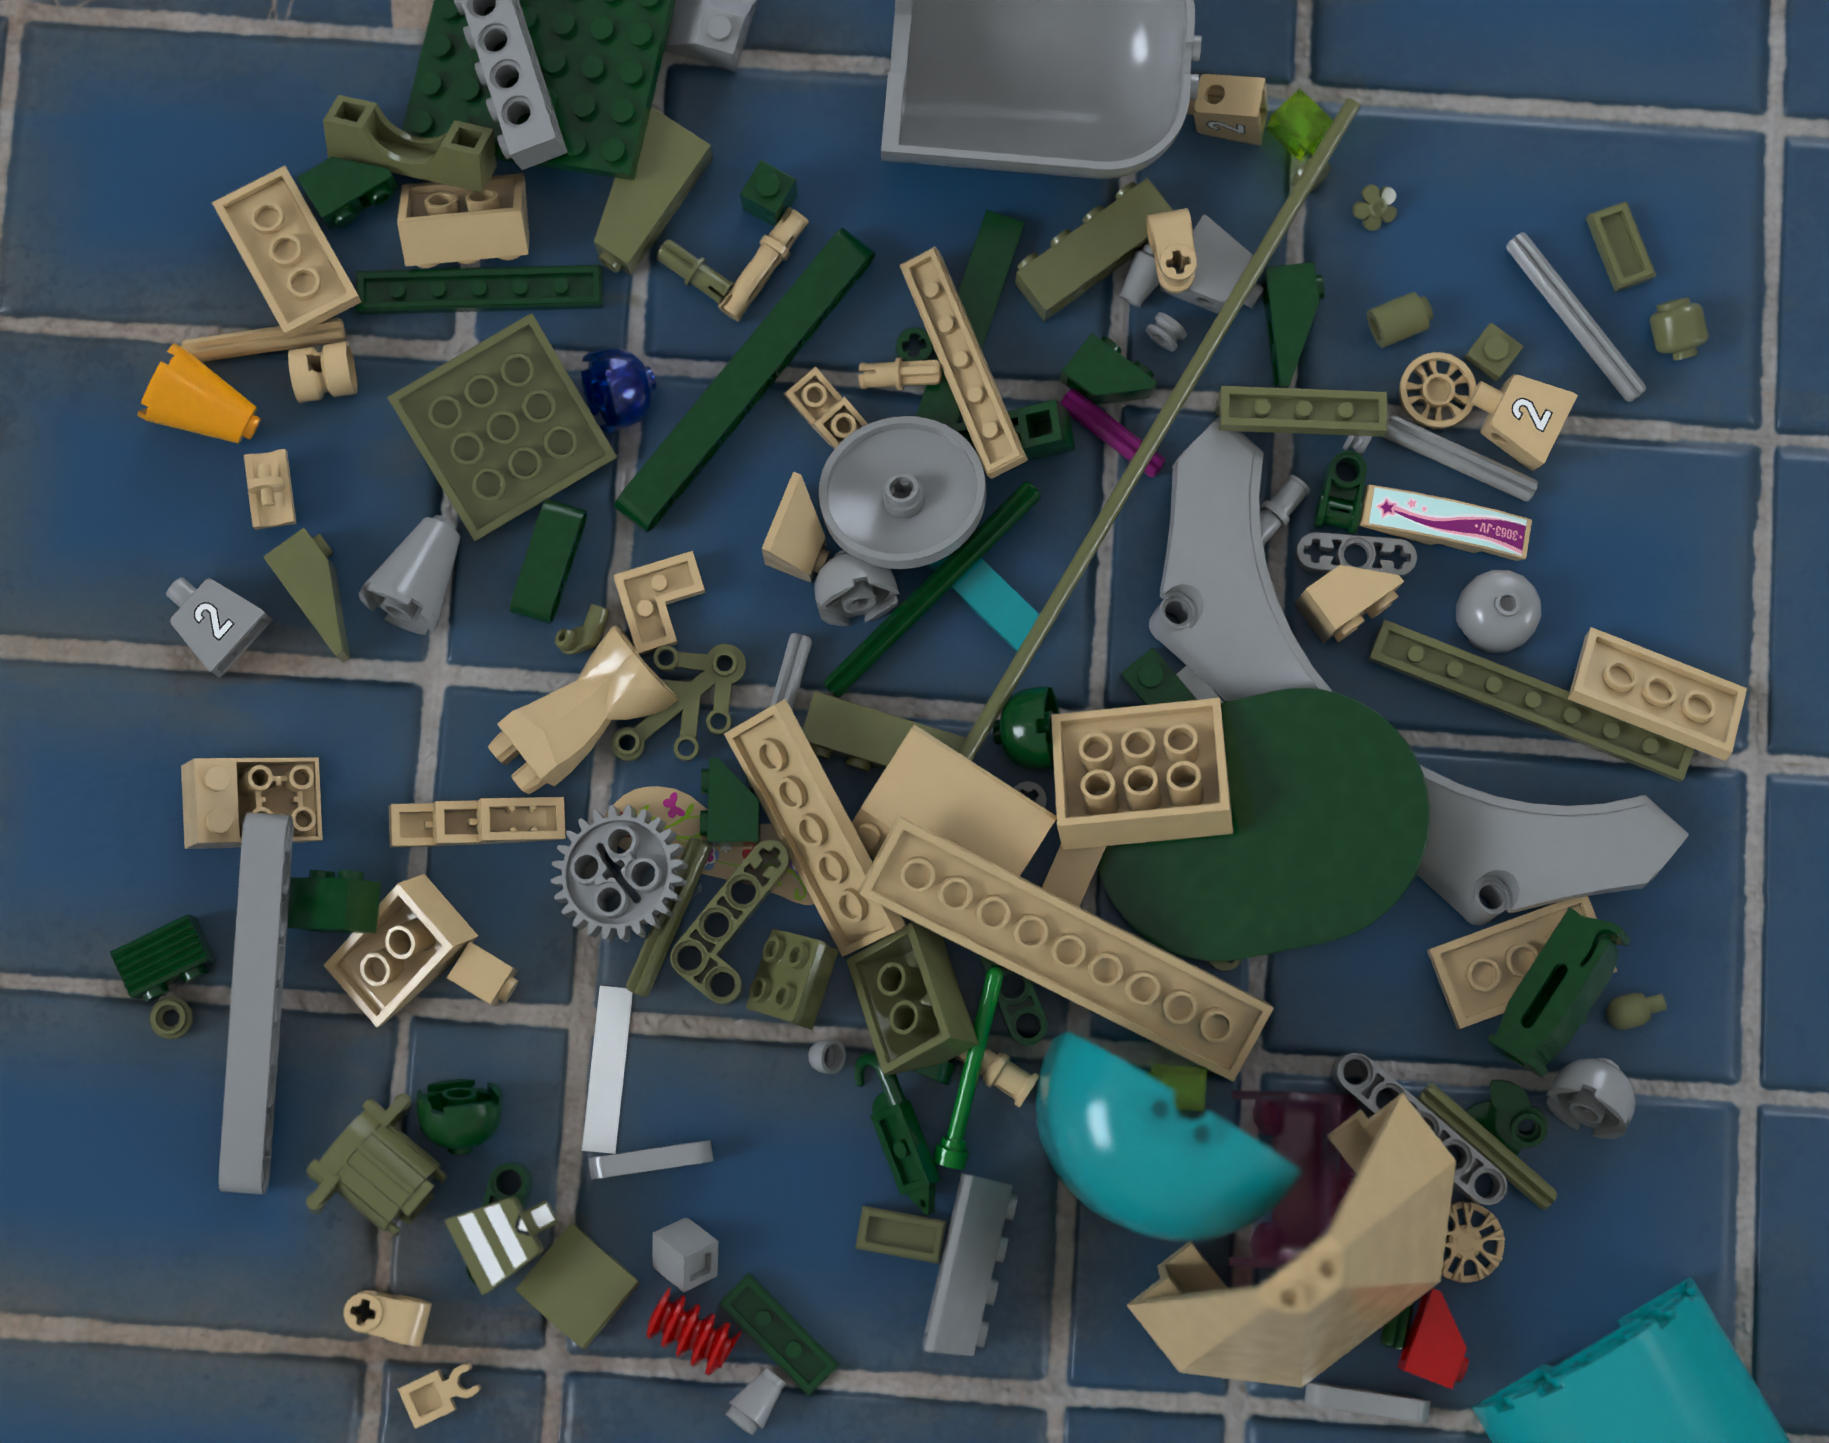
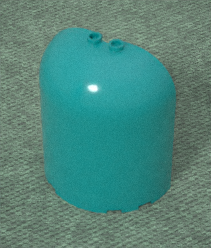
[1036,1032,1303,1241]
[1472,1277,1791,1443]

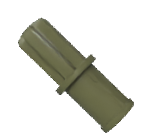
[656,239,734,305]

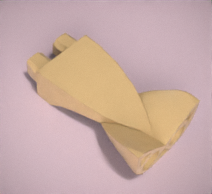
[488,625,679,795]

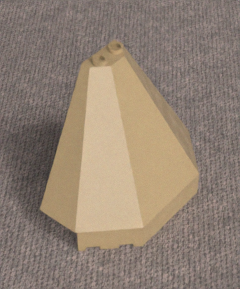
[1126,1093,1456,1388]

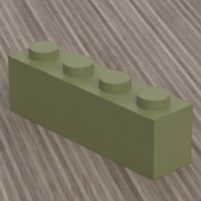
[1015,178,1172,322]
[802,691,966,772]

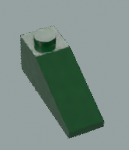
[1260,262,1325,388]
[949,399,1076,464]

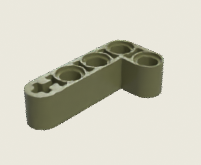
[670,839,790,1005]

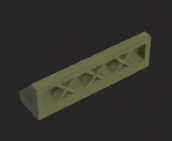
[1216,386,1387,437]

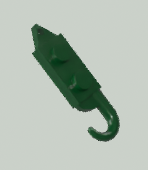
[854,1052,940,1215]

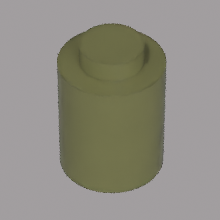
[1367,291,1433,348]

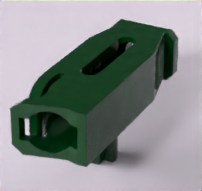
[1487,908,1631,1077]

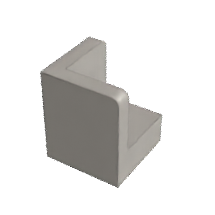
[652,1218,718,1292]

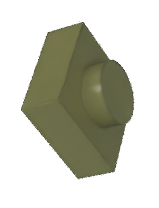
[1464,322,1524,382]

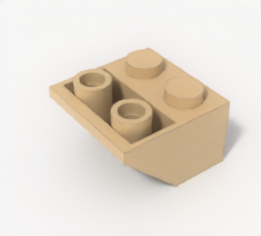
[1295,565,1404,644]

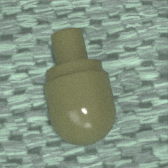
[1606,992,1667,1030]

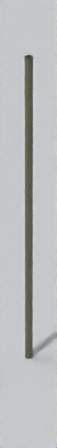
[958,98,1361,761]

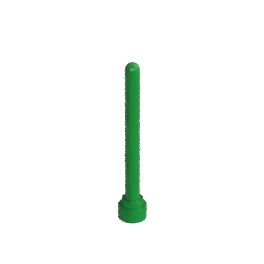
[933,966,1004,1169]

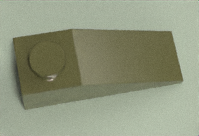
[263,528,350,663]

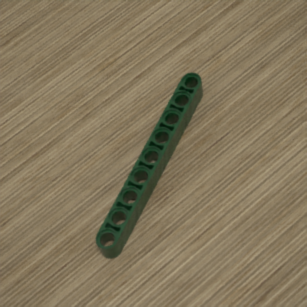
[614,228,876,533]

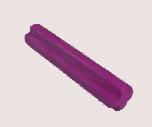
[1060,389,1166,477]

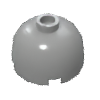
[814,550,899,626]
[1456,570,1541,653]
[1546,1058,1636,1139]

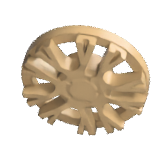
[1398,352,1476,430]
[1441,1202,1505,1283]

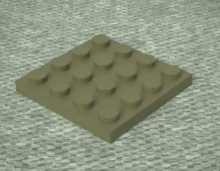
[387,313,617,541]

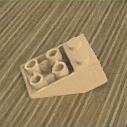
[181,757,323,849]

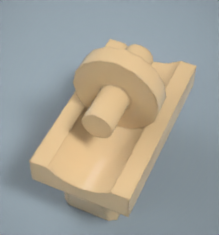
[244,449,297,530]

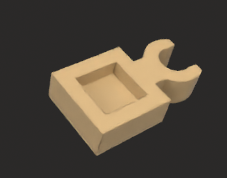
[398,1363,482,1429]

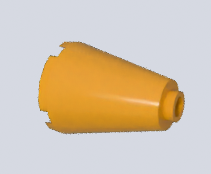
[137,343,261,444]

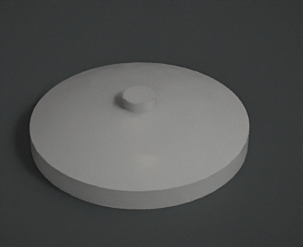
[819,416,986,569]

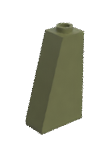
[594,107,713,275]

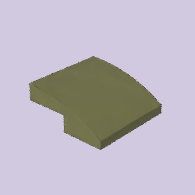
[515,1223,641,1350]

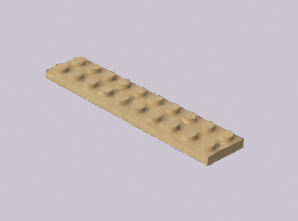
[858,815,1274,1082]

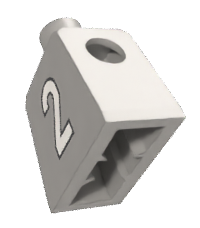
[166,577,273,678]

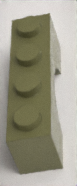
[323,94,497,193]

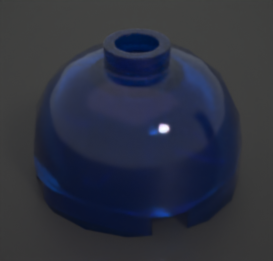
[581,348,656,434]

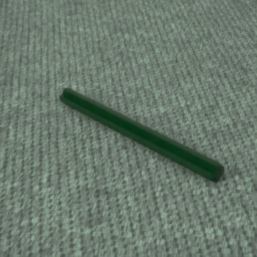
[823,481,1041,698]

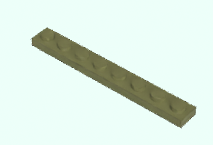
[1367,619,1695,782]

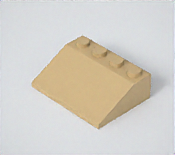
[1051,698,1233,850]
[852,724,1057,877]

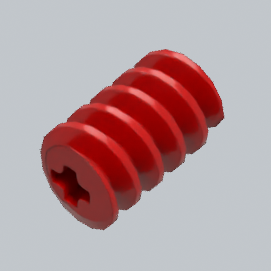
[646,1287,743,1376]

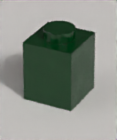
[740,160,798,227]

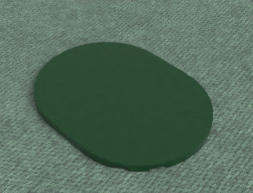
[1098,688,1431,961]

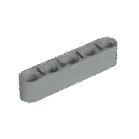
[1331,1053,1507,1205]

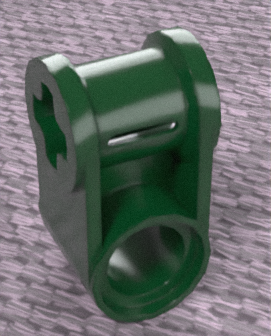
[1314,451,1367,535]

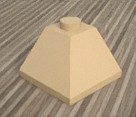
[762,472,831,583]

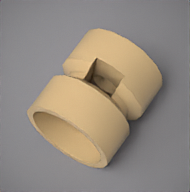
[288,341,358,403]

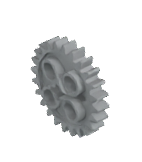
[551,805,688,942]

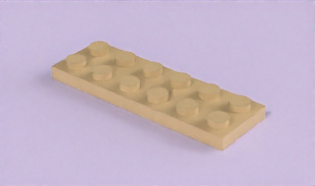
[724,699,906,957]

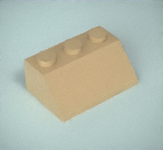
[397,173,530,268]

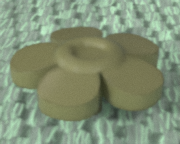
[1352,184,1397,231]

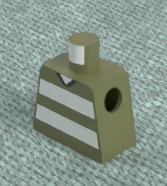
[445,1196,558,1295]

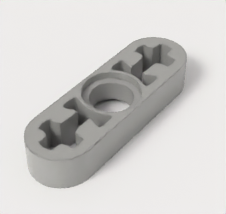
[1294,532,1417,578]
[588,1140,714,1180]
[1304,1382,1431,1423]

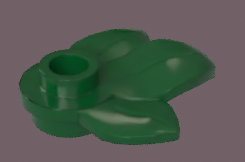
[1466,1079,1548,1156]

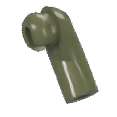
[555,604,610,655]

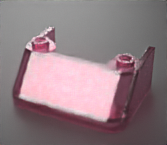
[1229,1091,1358,1269]

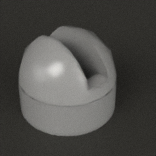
[808,1039,846,1074]

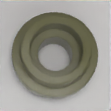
[150,997,194,1039]

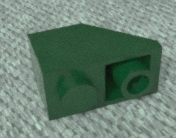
[297,157,399,230]
[1059,333,1157,405]
[700,757,761,847]

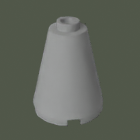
[358,515,460,635]

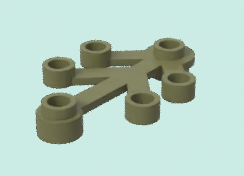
[611,644,746,762]

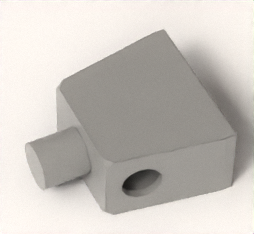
[1159,214,1265,314]

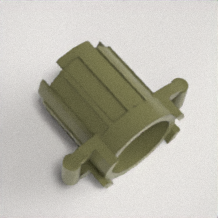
[306,1093,448,1237]

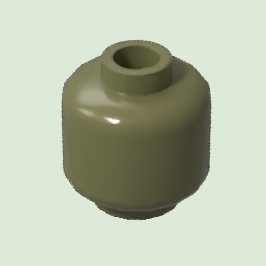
[1649,297,1709,360]

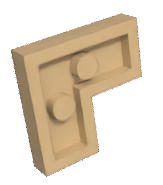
[613,551,706,655]

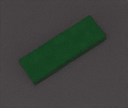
[718,1273,839,1396]

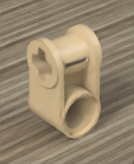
[1146,208,1197,293]
[344,1290,432,1347]

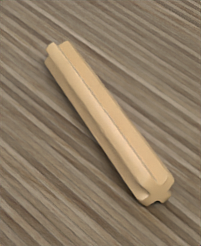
[181,317,345,362]

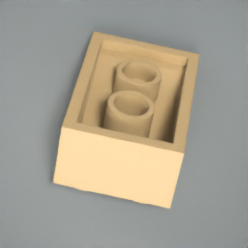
[323,874,478,1028]

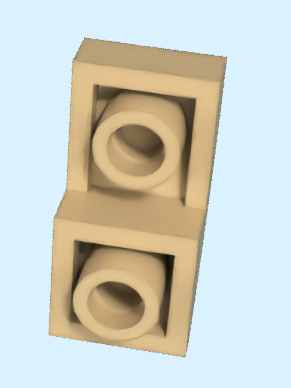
[783,366,868,449]

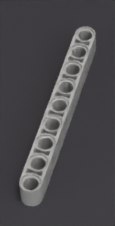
[219,812,294,1195]

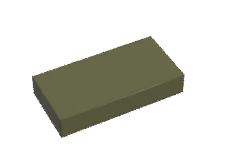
[1586,201,1656,292]
[855,1206,947,1264]

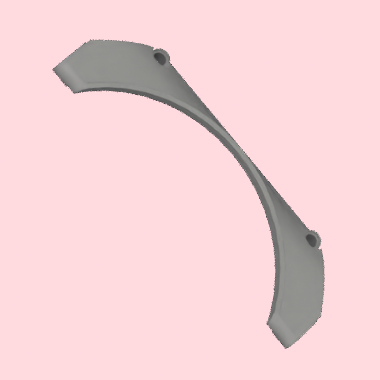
[1149,417,1689,926]

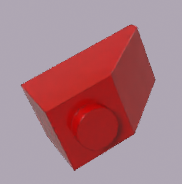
[1396,1288,1469,1390]

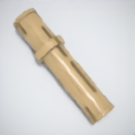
[718,207,809,322]

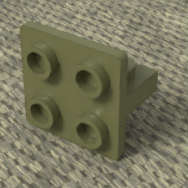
[746,929,839,1030]

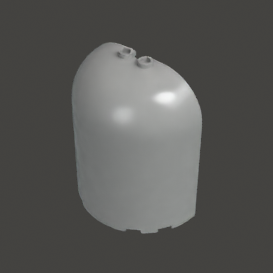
[881,0,1202,179]

